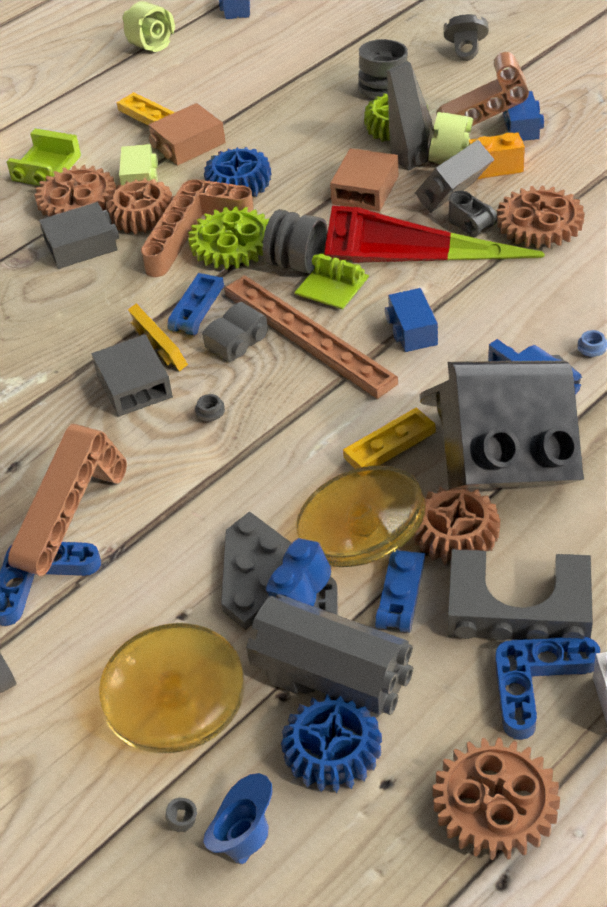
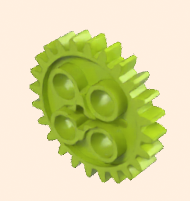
[188,206,269,269]

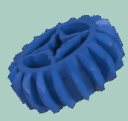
[204,147,272,197]
[281,694,382,793]

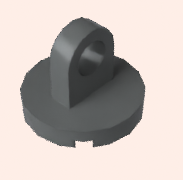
[443,14,489,61]

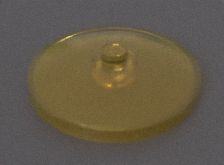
[296,465,426,567]
[99,623,245,753]

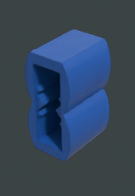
[267,538,331,606]

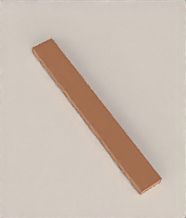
[224,275,398,399]

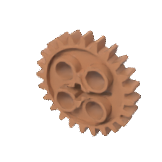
[34,165,117,217]
[497,185,585,249]
[433,737,560,860]

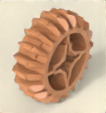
[106,178,174,235]
[411,487,501,565]

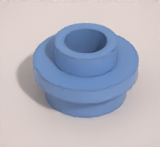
[577,330,607,357]

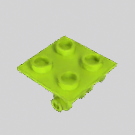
[295,253,369,310]

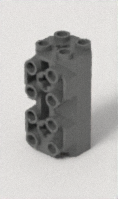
[246,594,414,718]

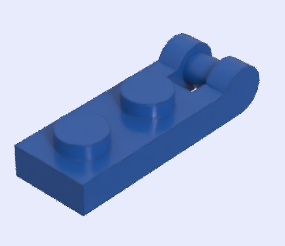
[167,273,224,336]
[375,550,425,633]

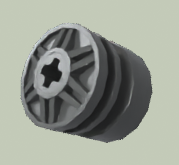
[358,39,408,99]
[263,209,328,274]

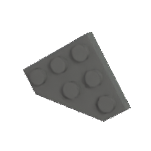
[221,511,292,630]

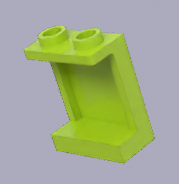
[6,128,81,186]

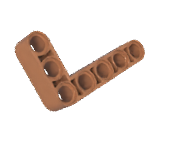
[141,179,254,277]
[8,423,127,576]

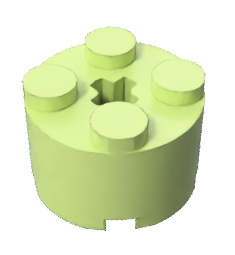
[122,1,175,52]
[429,112,473,164]

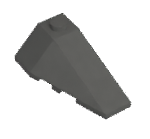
[387,61,432,171]

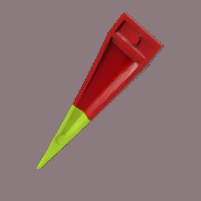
[324,206,545,263]

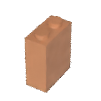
[149,103,226,166]
[330,148,399,212]

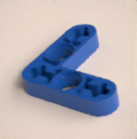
[0,542,101,626]
[495,637,601,740]

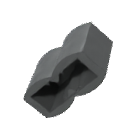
[202,302,268,362]

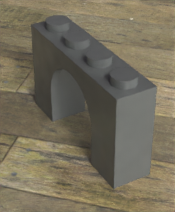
[448,549,593,641]

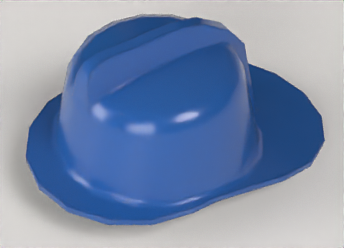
[203,773,272,864]

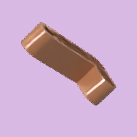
[436,52,529,126]

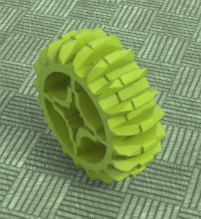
[364,93,428,142]

